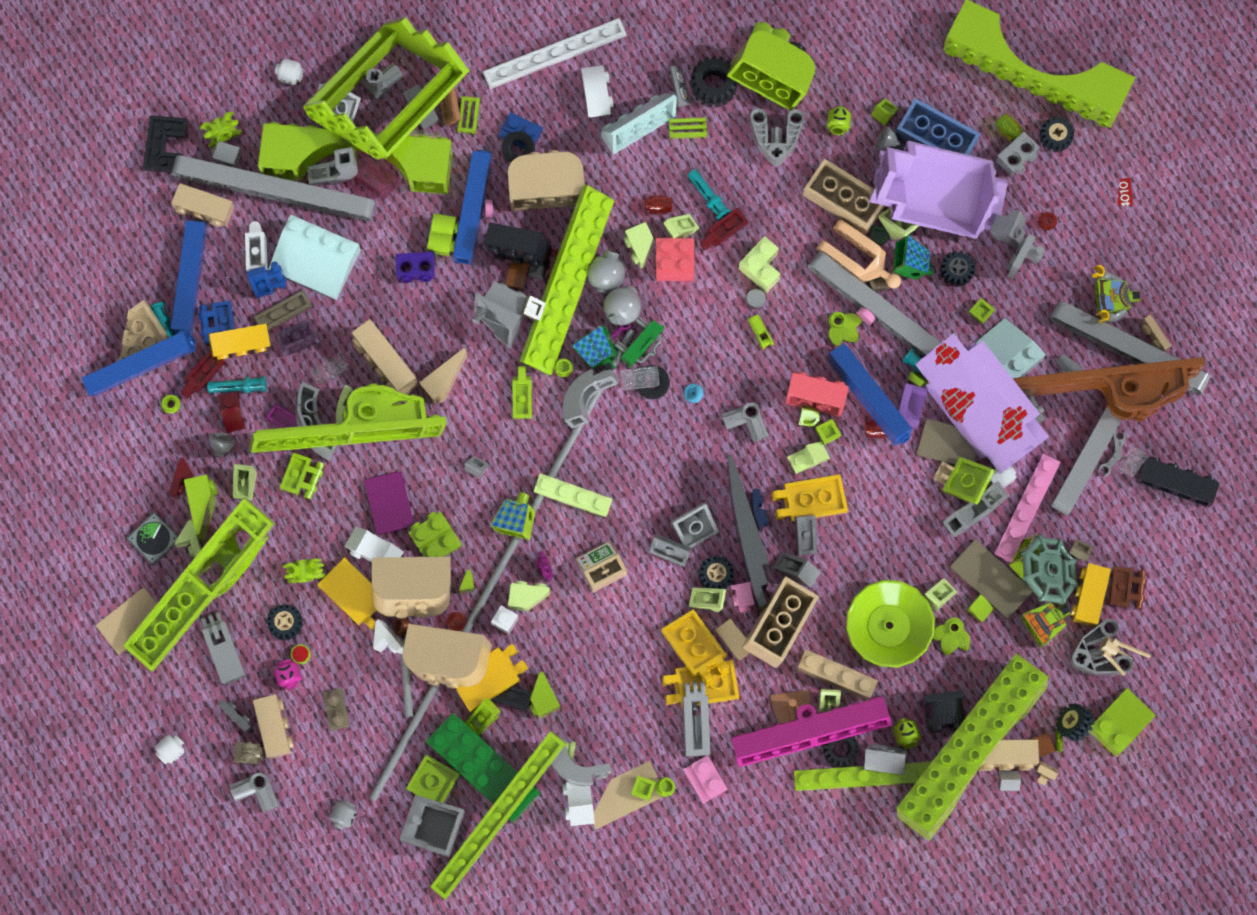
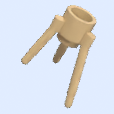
[1099,636,1151,676]

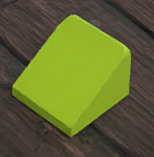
[871,98,899,126]
[459,569,475,594]
[967,594,994,623]

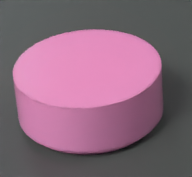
[484,199,493,218]
[856,307,875,325]

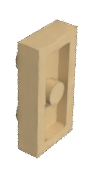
[1141,314,1171,352]

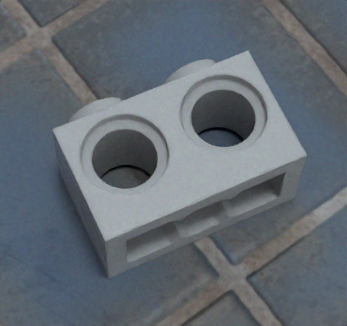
[995,132,1040,177]

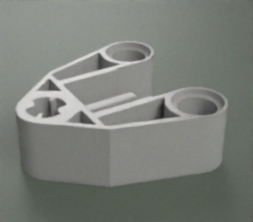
[749,108,804,166]
[1069,619,1134,676]

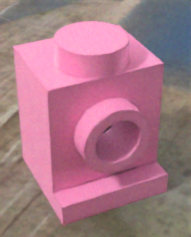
[730,582,755,613]

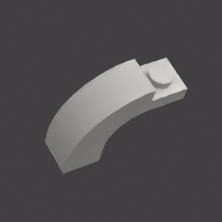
[307,147,358,186]
[563,369,619,428]
[943,481,1010,537]
[551,739,611,786]

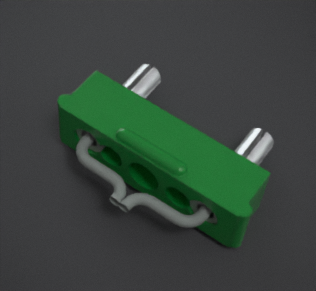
[615,317,664,368]

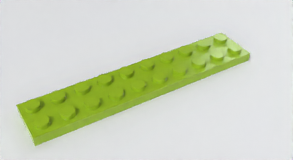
[519,185,615,375]

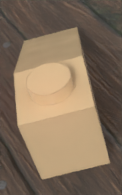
[419,348,467,404]

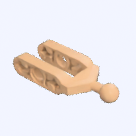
[816,220,901,289]

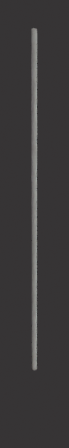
[369,329,635,802]

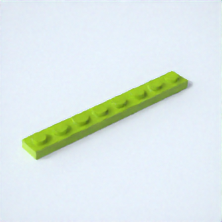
[794,762,932,791]

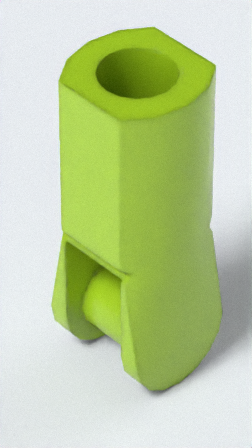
[748,314,774,350]

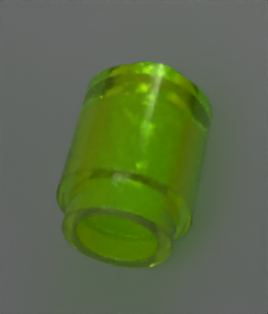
[995,114,1023,141]

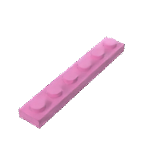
[994,454,1060,563]

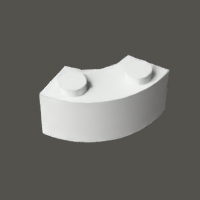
[581,65,613,117]
[345,527,403,562]
[562,781,595,826]

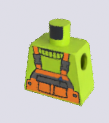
[1020,602,1070,648]

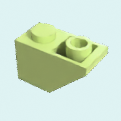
[623,222,653,269]
[508,581,550,611]

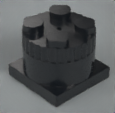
[920,690,965,733]

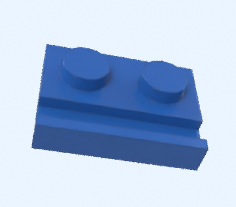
[498,112,543,149]

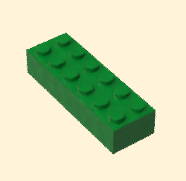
[426,713,540,824]

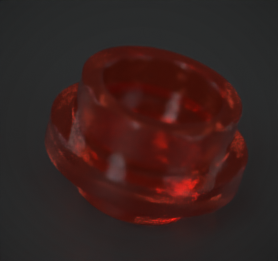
[1038,212,1057,231]
[447,612,466,631]

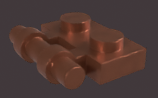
[1109,566,1147,610]

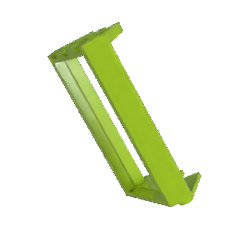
[303,17,469,159]

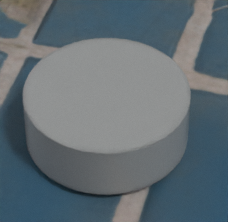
[746,289,766,309]

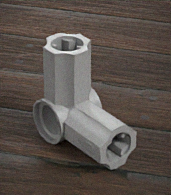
[364,63,403,99]
[721,403,769,442]
[230,773,279,813]

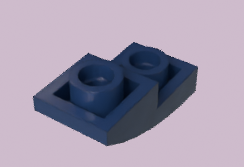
[752,489,769,532]

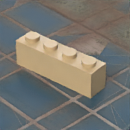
[797,649,878,701]

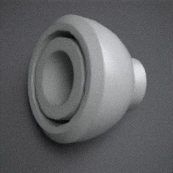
[876,127,900,151]
[209,433,236,457]

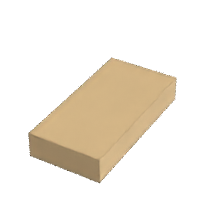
[715,618,749,661]

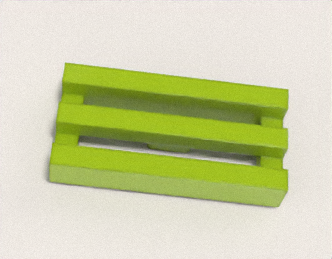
[457,96,480,135]
[669,117,707,139]

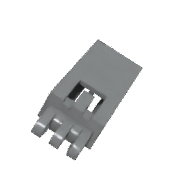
[201,611,247,686]
[682,682,711,756]

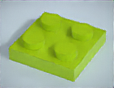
[942,457,995,505]
[406,755,460,803]

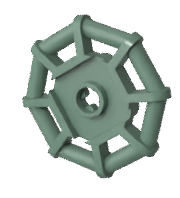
[1021,535,1079,605]

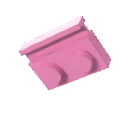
[683,755,728,804]

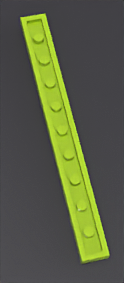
[430,731,567,900]

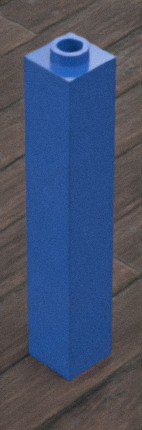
[453,150,492,265]
[171,220,207,335]
[82,332,196,396]
[828,344,912,446]

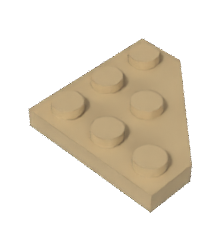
[118,300,169,361]

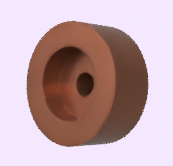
[393,617,413,636]

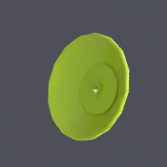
[846,580,935,668]

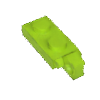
[512,366,532,419]

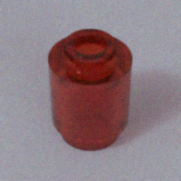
[645,195,672,214]
[865,420,888,439]

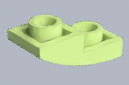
[336,385,353,423]

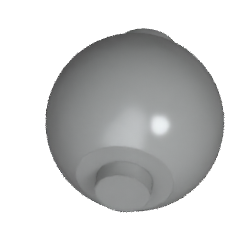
[588,250,625,294]
[603,286,641,325]

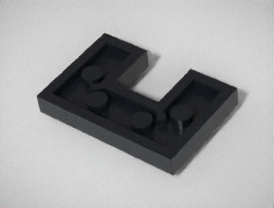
[143,115,188,173]

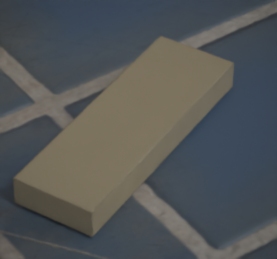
[253,290,312,331]

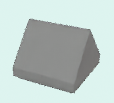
[528,262,548,280]
[464,456,489,479]
[999,771,1021,791]

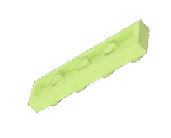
[533,473,612,518]

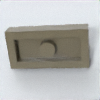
[322,688,350,731]

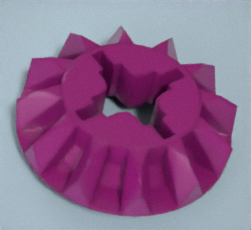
[535,551,553,582]

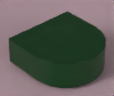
[870,225,890,246]

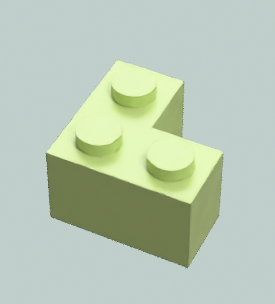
[739,236,780,293]

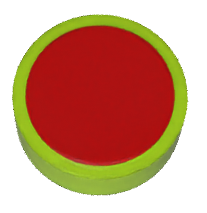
[291,644,311,665]

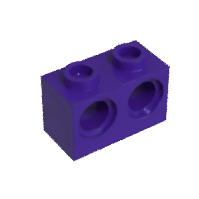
[396,252,435,283]

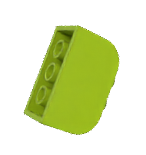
[727,31,815,111]

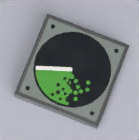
[126,512,179,566]

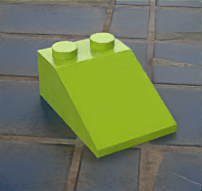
[184,474,218,543]
[1088,688,1156,757]

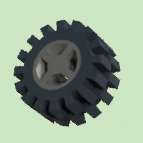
[940,250,976,287]

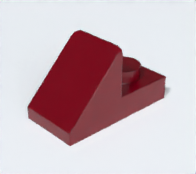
[218,391,246,433]
[169,457,195,499]

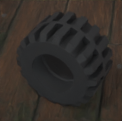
[691,56,737,107]

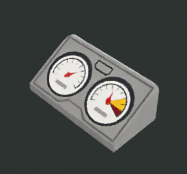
[670,66,691,107]

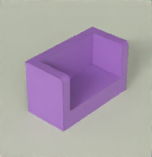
[898,383,928,429]

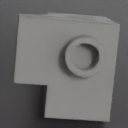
[990,210,1026,248]

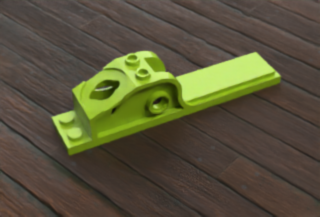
[249,383,447,453]
[123,498,275,672]

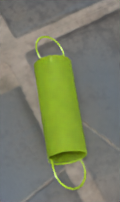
[1055,731,1063,757]

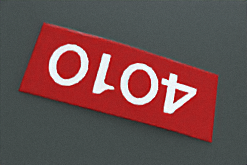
[1118,178,1133,206]

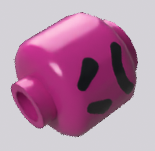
[274,659,302,690]

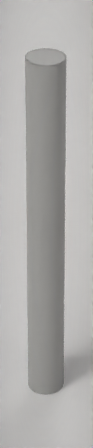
[401,639,413,718]

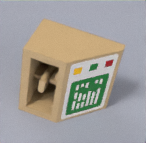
[575,541,627,593]

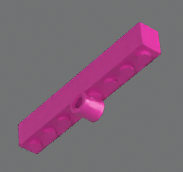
[731,696,892,767]

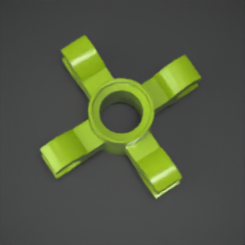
[200,112,242,147]
[283,558,326,583]

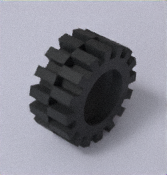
[823,736,859,767]

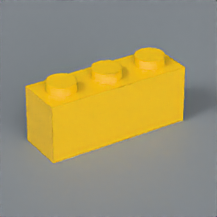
[208,324,270,360]
[1070,563,1111,628]

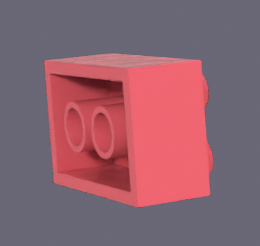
[785,372,849,417]

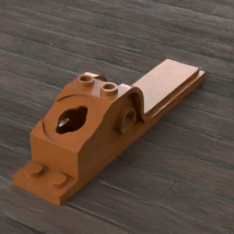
[1012,357,1205,422]

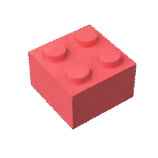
[656,238,694,281]

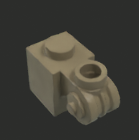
[234,741,264,766]

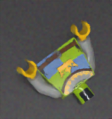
[1092,265,1140,324]

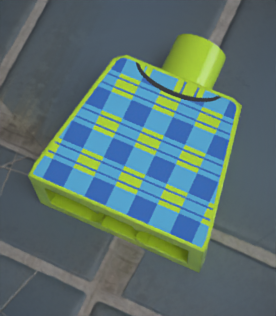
[491,492,535,540]

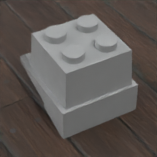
[472,281,526,349]
[400,795,465,857]

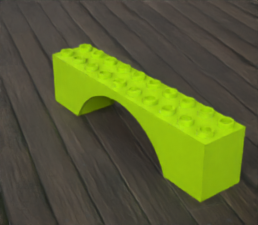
[943,0,1136,128]
[258,122,453,195]
[896,653,1048,841]

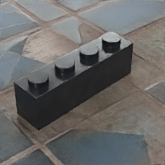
[1136,457,1220,508]

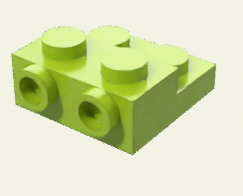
[408,512,462,557]

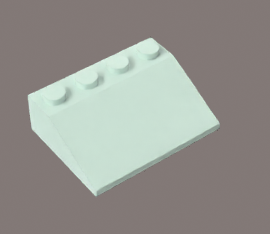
[601,93,677,155]
[268,215,361,300]
[976,318,1046,378]

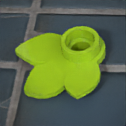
[828,312,862,346]
[933,617,970,655]

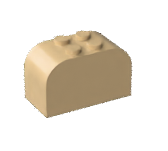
[508,150,585,211]
[372,557,451,618]
[742,576,819,668]
[402,624,492,689]

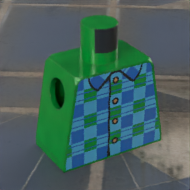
[892,235,935,280]
[572,325,618,371]

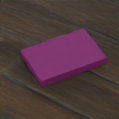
[364,471,414,536]

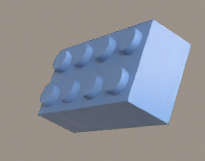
[896,98,980,155]

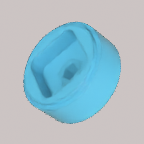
[684,383,703,403]

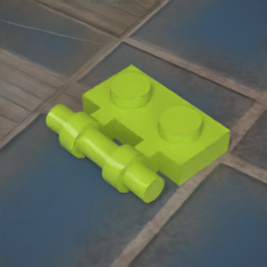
[280,452,324,500]

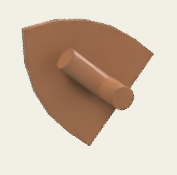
[770,690,810,723]

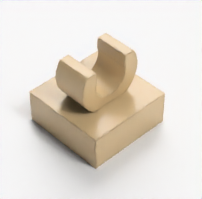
[933,461,954,485]
[1037,761,1058,786]

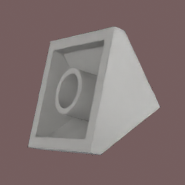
[671,502,719,548]
[864,743,907,775]

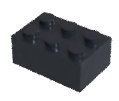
[483,222,552,268]

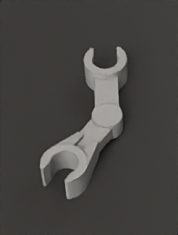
[1098,431,1126,477]

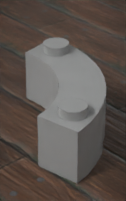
[295,382,337,461]

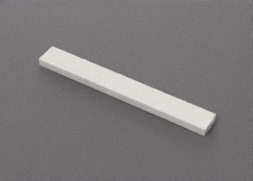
[483,18,626,89]

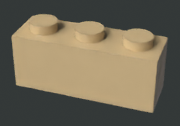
[171,183,234,227]
[253,694,294,759]

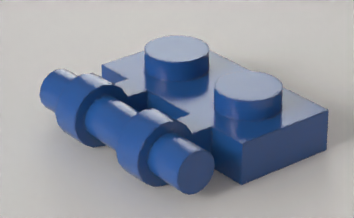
[246,261,286,298]
[198,300,235,343]

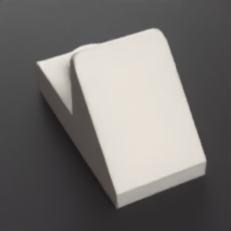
[373,619,404,654]

